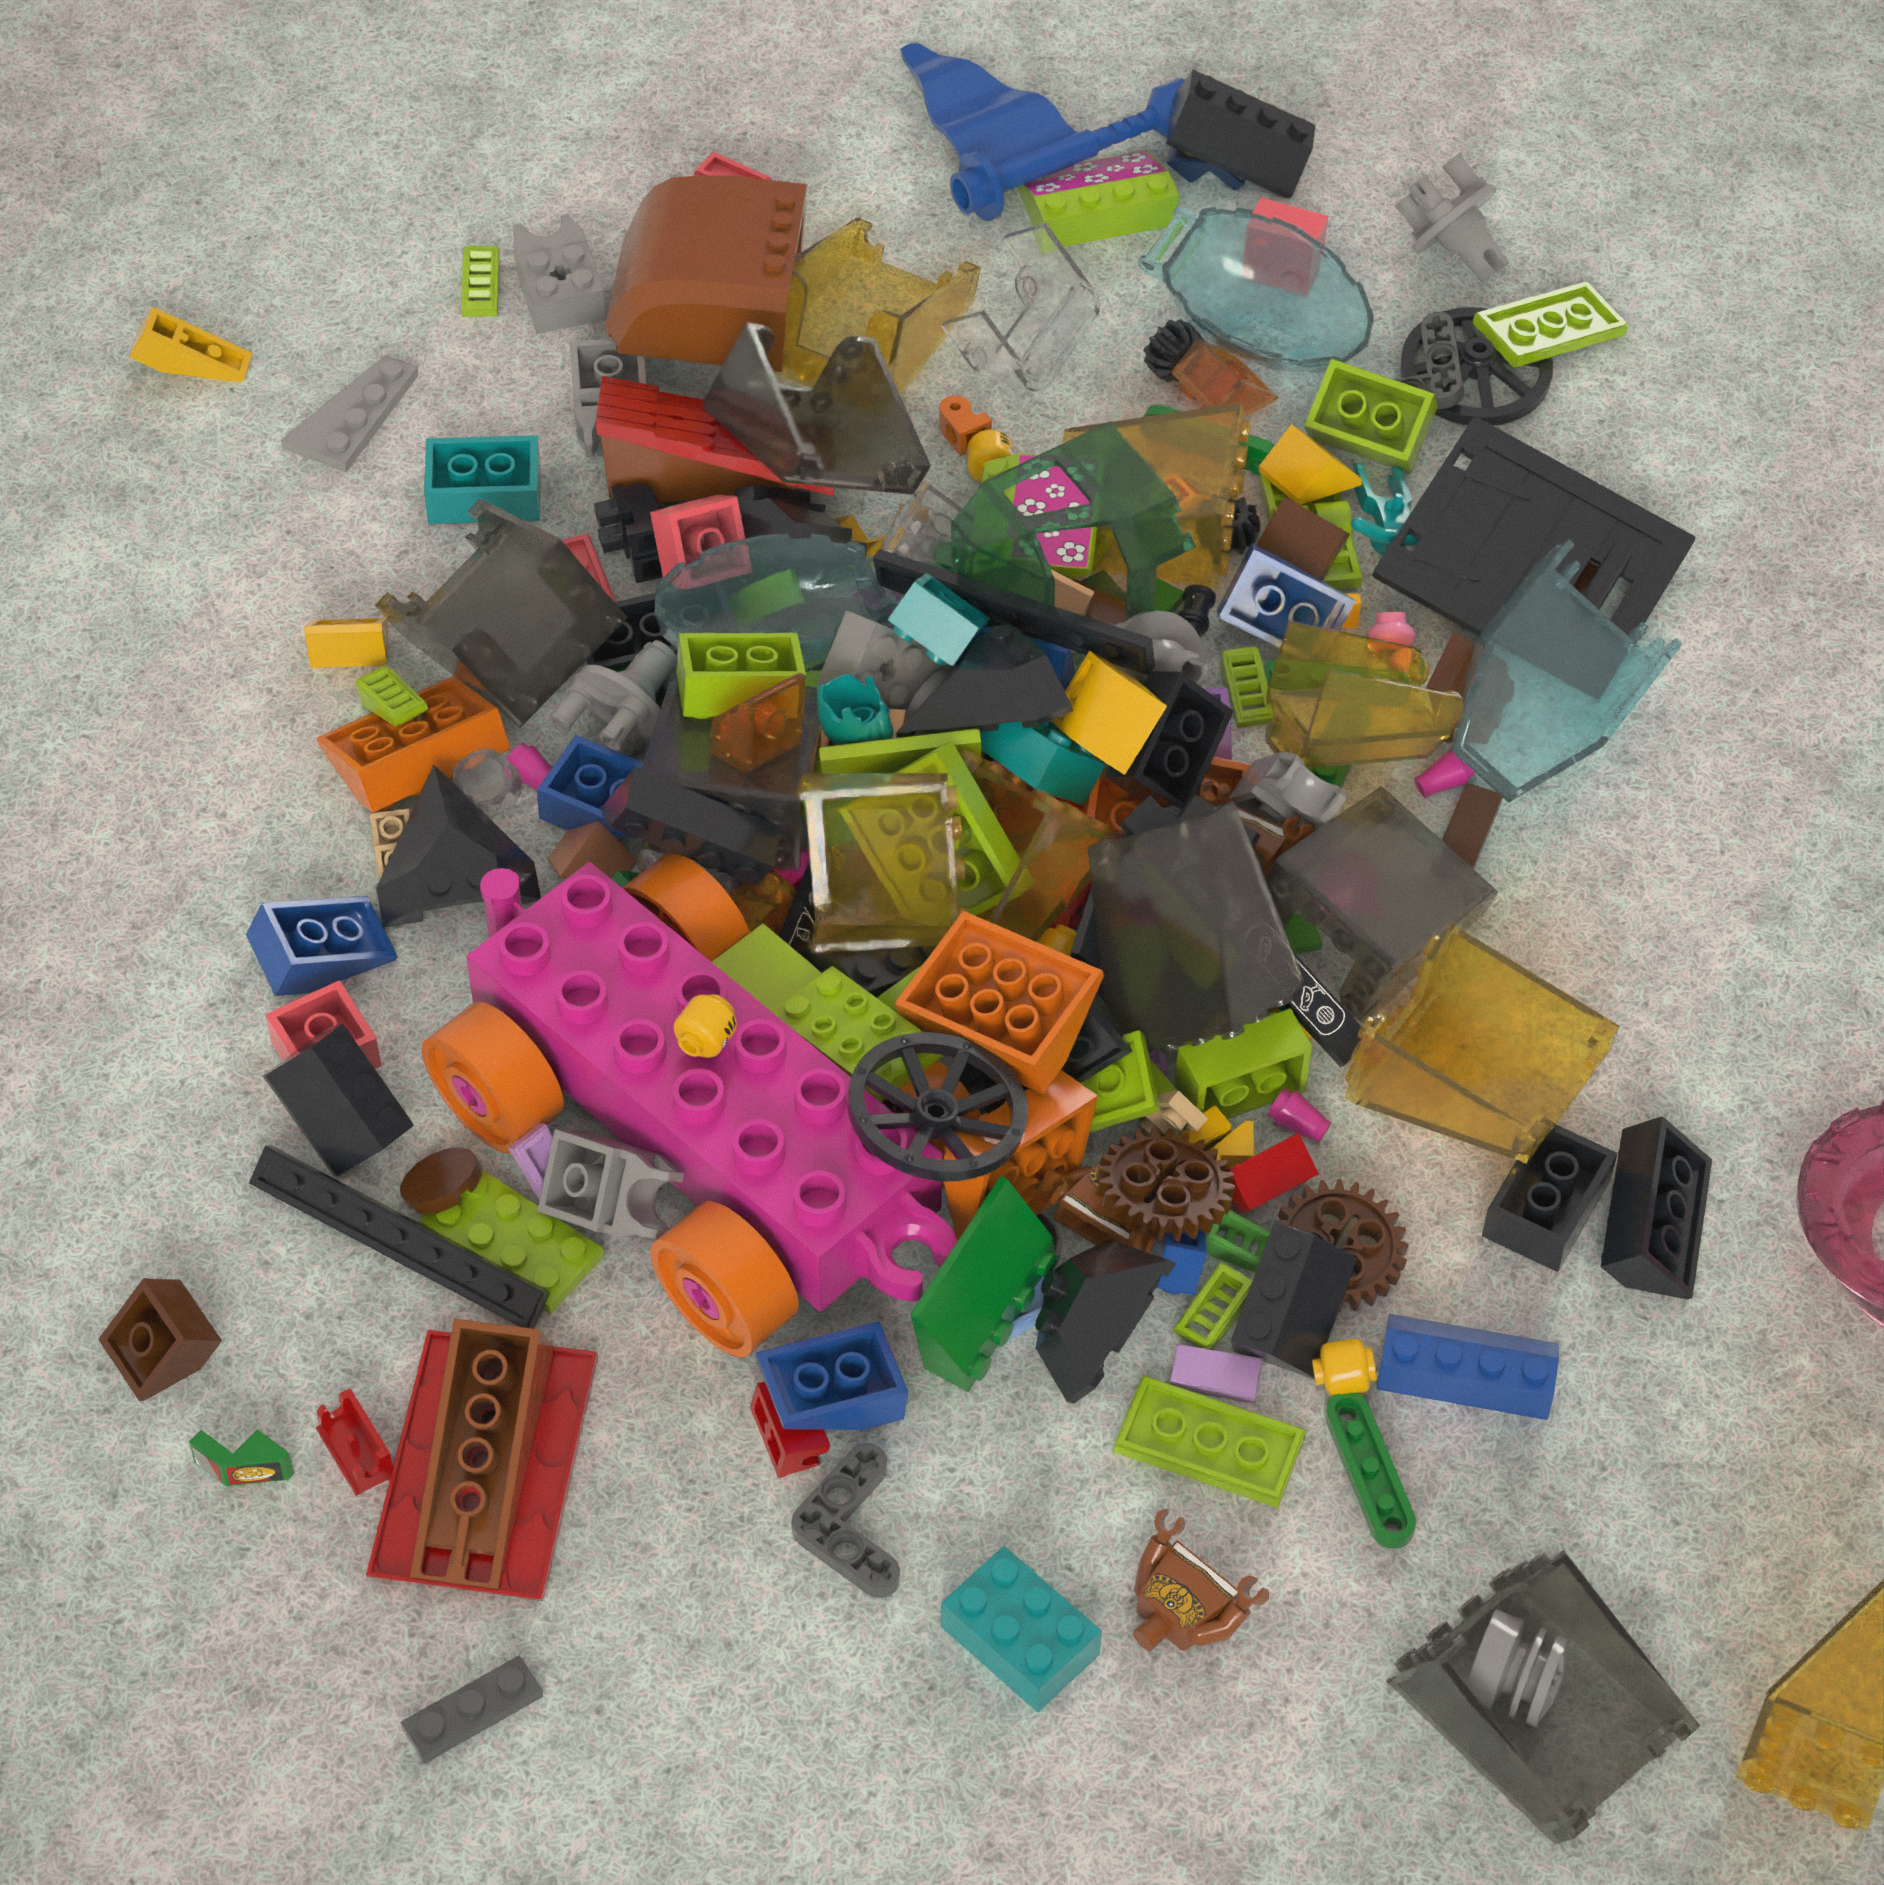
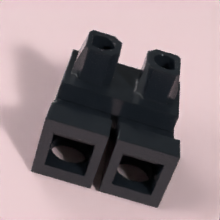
[593,483,663,583]

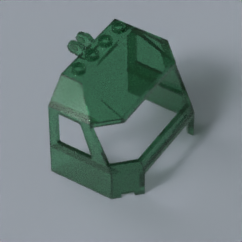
[933,421,1196,673]

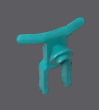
[1351,462,1420,556]

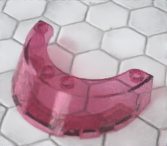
[1796,1100,1884,1329]

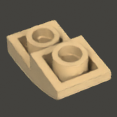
[369,808,410,881]
[1137,1091,1208,1138]

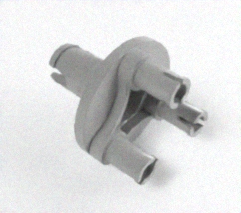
[1394,153,1509,283]
[1107,610,1209,686]
[548,640,677,757]

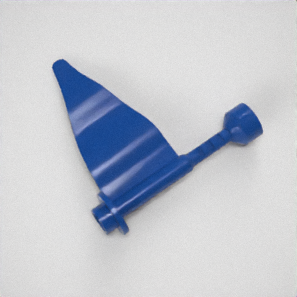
[900,43,1185,221]

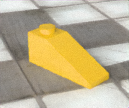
[129,306,252,382]

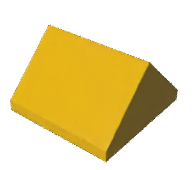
[1259,424,1362,505]
[304,617,388,668]

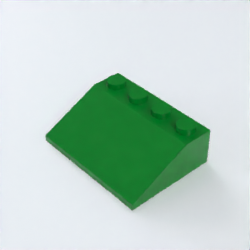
[910,1176,1057,1392]

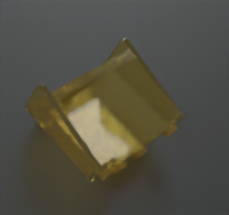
[1265,621,1463,768]
[797,773,967,953]

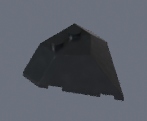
[896,623,1073,738]
[376,765,541,928]
[1035,1239,1177,1403]

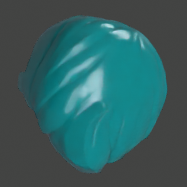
[817,674,894,744]

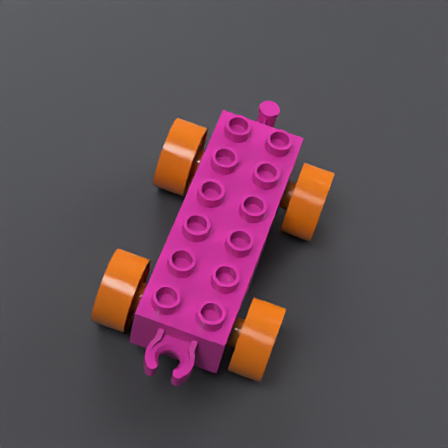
[421,853,982,1358]

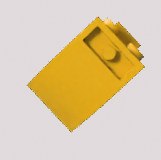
[1052,651,1167,775]

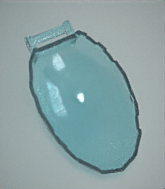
[1137,206,1374,373]
[654,533,904,671]

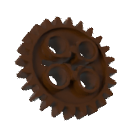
[1096,1128,1235,1242]
[1275,1179,1409,1313]

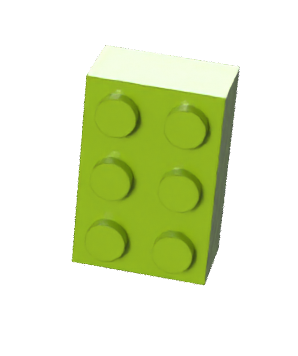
[1304,359,1438,473]
[676,633,806,719]
[1174,1008,1312,1119]

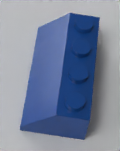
[1376,1313,1559,1420]

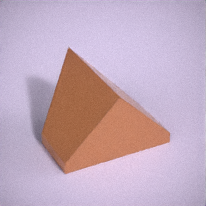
[548,821,637,879]

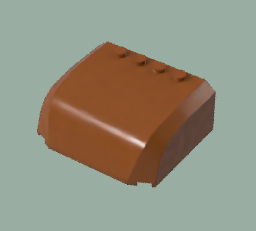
[605,175,808,372]

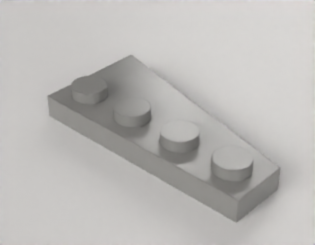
[281,355,418,472]

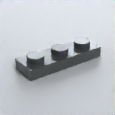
[401,1655,543,1764]

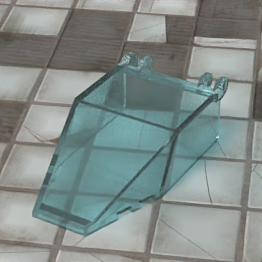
[1450,539,1683,803]

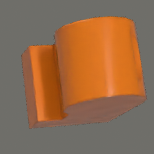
[939,395,992,456]

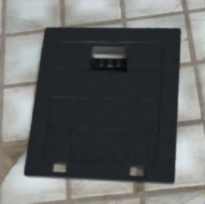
[1372,417,1696,700]

